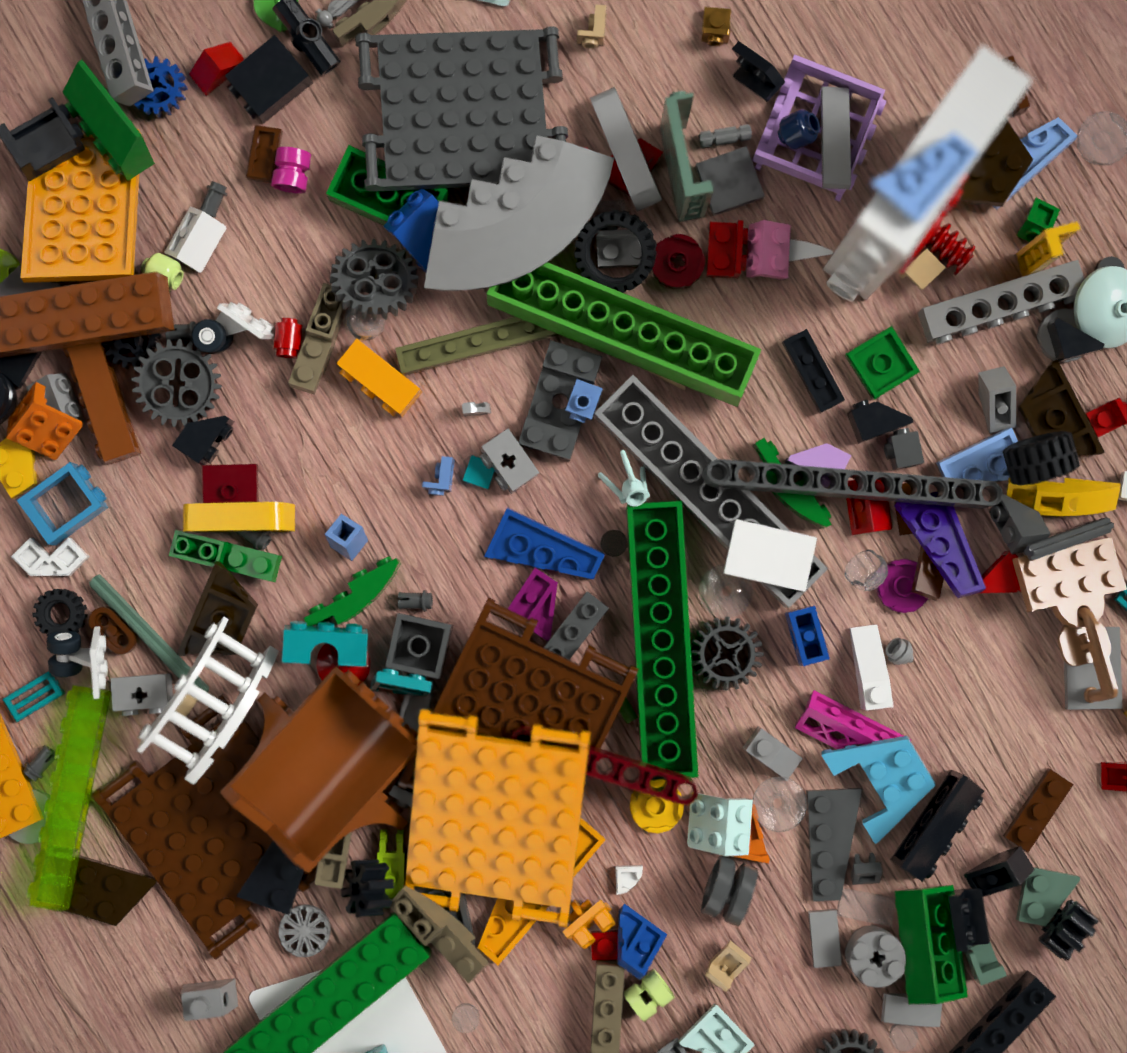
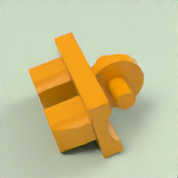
[562,899,616,949]

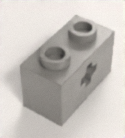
[480,428,539,494]
[111,673,173,716]

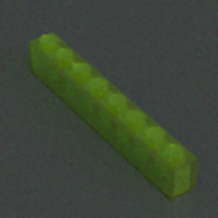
[27,685,111,911]

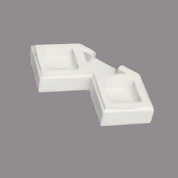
[11,537,90,576]

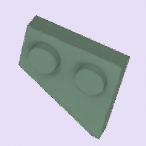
[1016,867,1080,926]

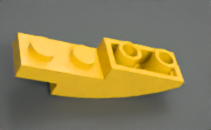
[1006,477,1120,516]

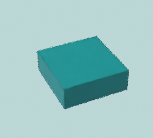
[463,455,495,490]

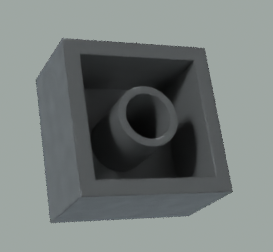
[385,613,453,679]

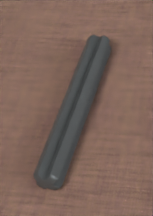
[1024,517,1114,560]

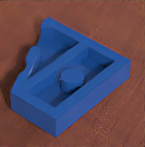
[617,903,668,980]

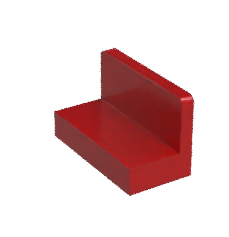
[846,480,892,535]

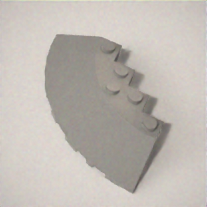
[424,135,614,291]

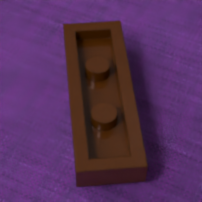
[1003,768,1074,853]

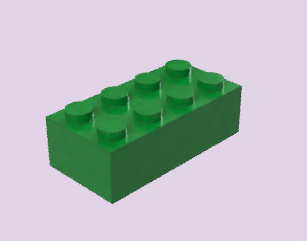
[326,145,450,226]

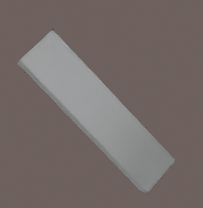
[821,86,851,189]

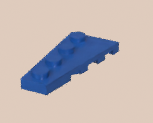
[484,507,605,579]

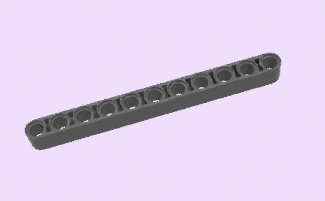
[702,459,1003,509]

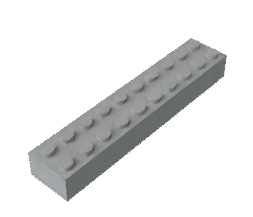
[594,375,828,608]

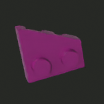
[508,568,558,642]

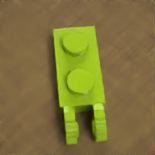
[377,829,406,900]

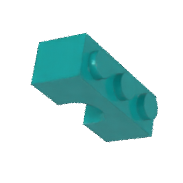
[282,621,368,667]

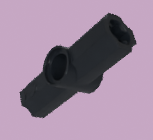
[273,0,341,76]

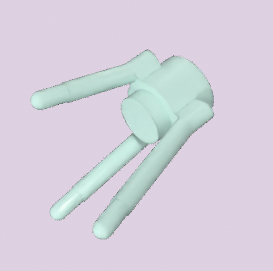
[598,450,650,507]

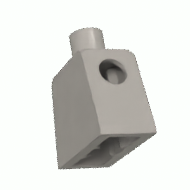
[181,978,238,1021]

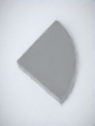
[462,402,491,417]

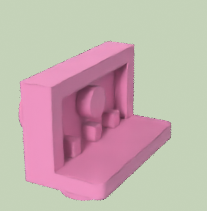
[746,220,791,280]

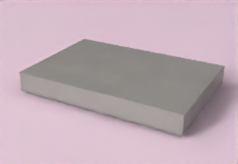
[1064,627,1123,710]

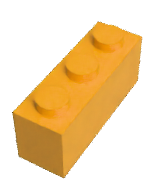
[336,338,422,417]

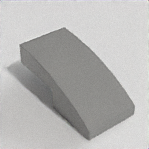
[881,993,942,1027]

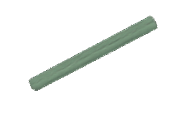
[89,574,209,692]

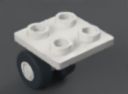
[192,302,275,352]
[46,626,108,699]

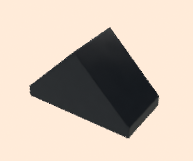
[1047,317,1105,362]

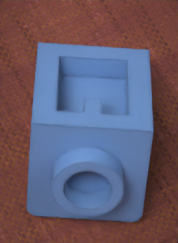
[422,456,455,496]

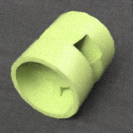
[623,968,675,1022]

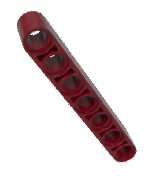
[511,726,698,805]

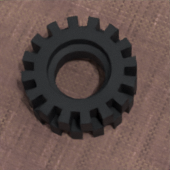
[32,589,88,636]

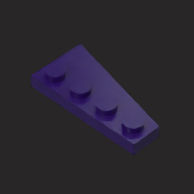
[894,491,986,598]

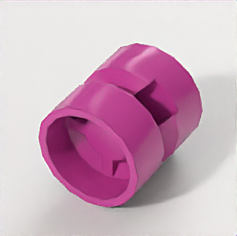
[271,147,311,194]

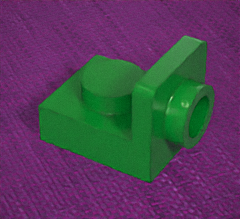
[1017,198,1060,242]

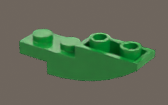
[753,438,832,529]
[169,530,282,583]
[304,556,401,626]

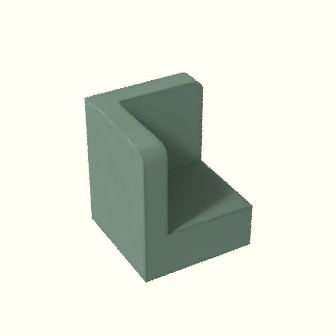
[964,942,1007,986]

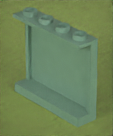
[659,91,713,222]

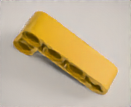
[183,502,295,532]

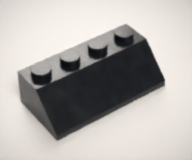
[890,770,984,882]

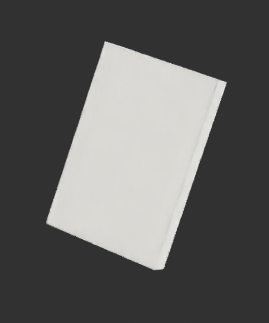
[723,519,817,592]

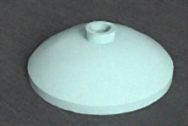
[1074,266,1127,348]

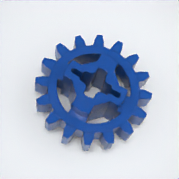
[134,56,188,117]

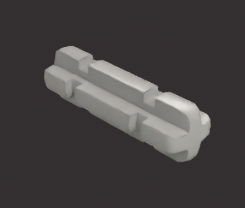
[699,124,752,147]

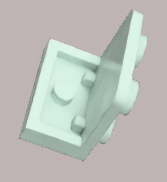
[687,793,753,856]

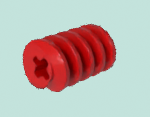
[922,219,975,276]

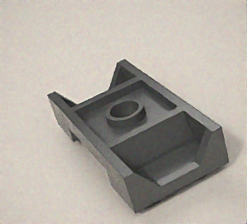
[518,340,602,461]

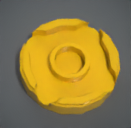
[629,779,684,834]

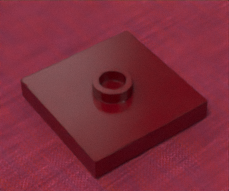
[202,464,259,503]

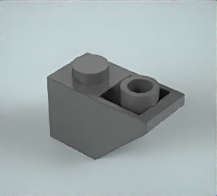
[989,494,1051,554]

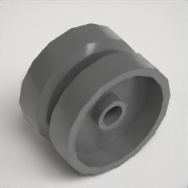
[701,855,758,926]

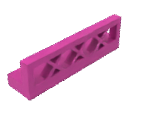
[795,690,911,749]

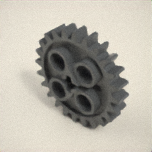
[330,239,419,321]
[132,339,222,427]

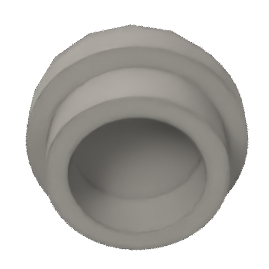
[885,638,914,665]

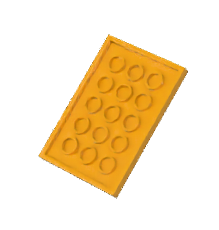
[20,129,141,283]

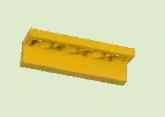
[1016,221,1080,277]

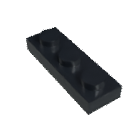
[782,329,845,414]

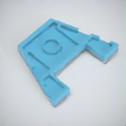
[821,736,935,844]

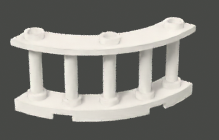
[137,617,279,784]

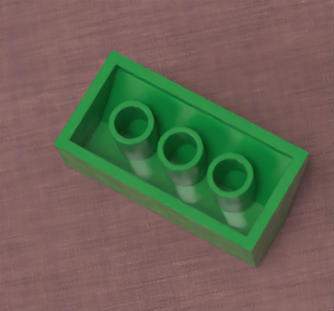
[62,60,155,181]
[895,885,968,1004]

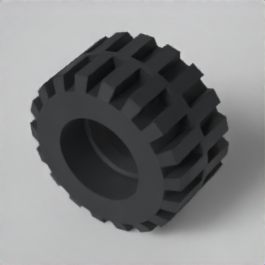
[1002,431,1080,485]

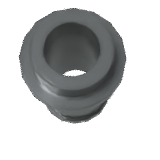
[200,181,227,218]
[165,321,196,342]
[235,531,272,551]
[398,590,433,612]
[23,745,58,781]

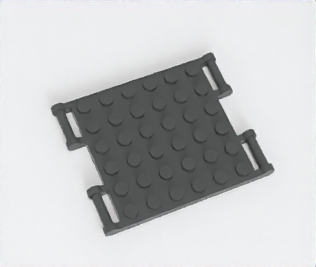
[355,26,568,191]

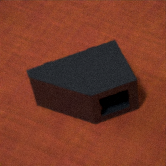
[172,416,235,465]

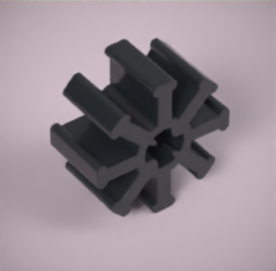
[341,859,394,918]
[1039,899,1099,961]

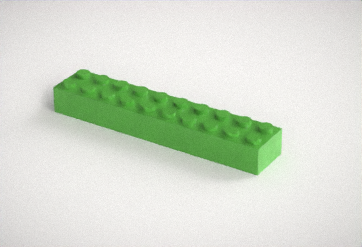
[487,262,762,407]

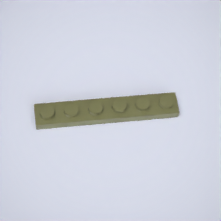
[395,317,559,376]

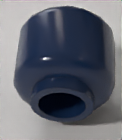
[778,109,820,150]

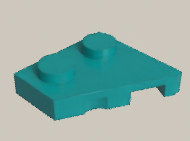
[370,669,432,697]

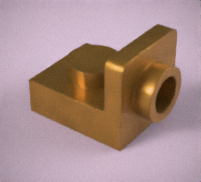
[701,7,731,46]

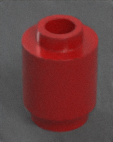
[273,318,303,358]

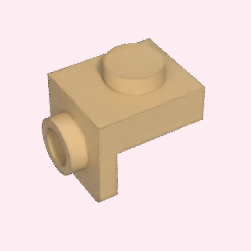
[705,940,751,992]

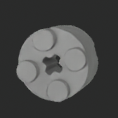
[845,925,906,987]

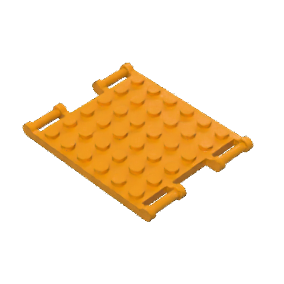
[405,709,590,928]

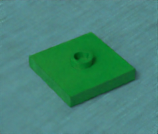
[844,326,920,400]

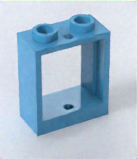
[17,462,109,546]

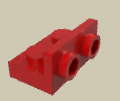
[706,220,748,279]

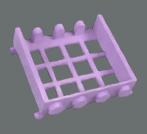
[752,54,886,202]

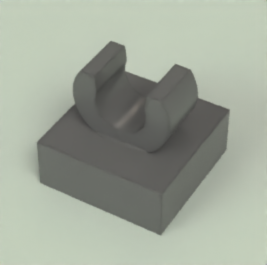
[851,853,883,885]

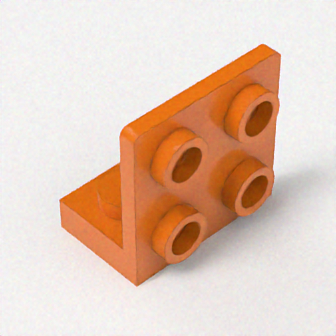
[6,382,83,460]

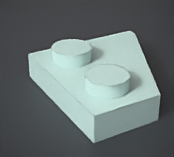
[678,1003,755,1053]

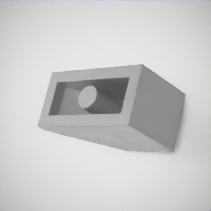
[978,366,1016,433]
[743,726,803,780]

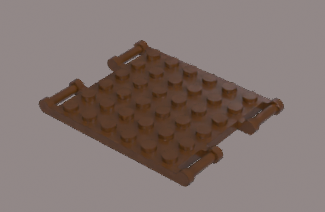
[398,597,638,791]
[92,694,318,960]

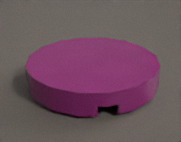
[876,559,929,613]

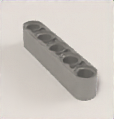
[590,87,662,212]

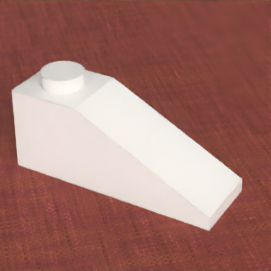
[850,625,893,710]

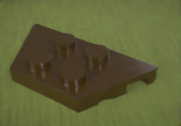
[959,118,1033,207]
[1018,360,1105,455]
[177,561,258,656]
[54,849,158,926]

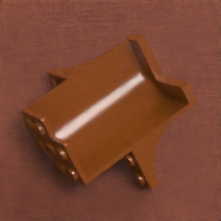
[220,667,418,873]

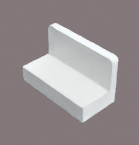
[164,207,226,273]

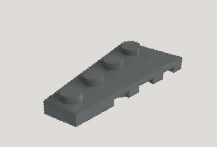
[806,788,862,902]

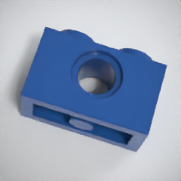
[784,606,830,666]

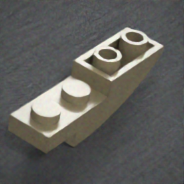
[332,0,407,47]
[288,283,345,395]
[314,831,353,889]
[390,886,489,984]

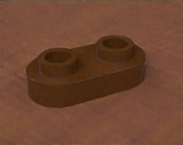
[89,607,137,654]

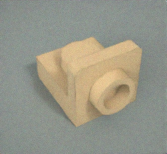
[577,5,606,48]

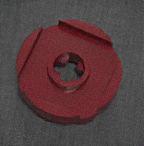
[652,234,705,289]

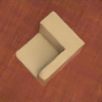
[899,249,946,290]

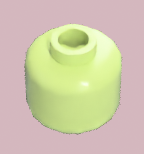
[141,253,184,292]

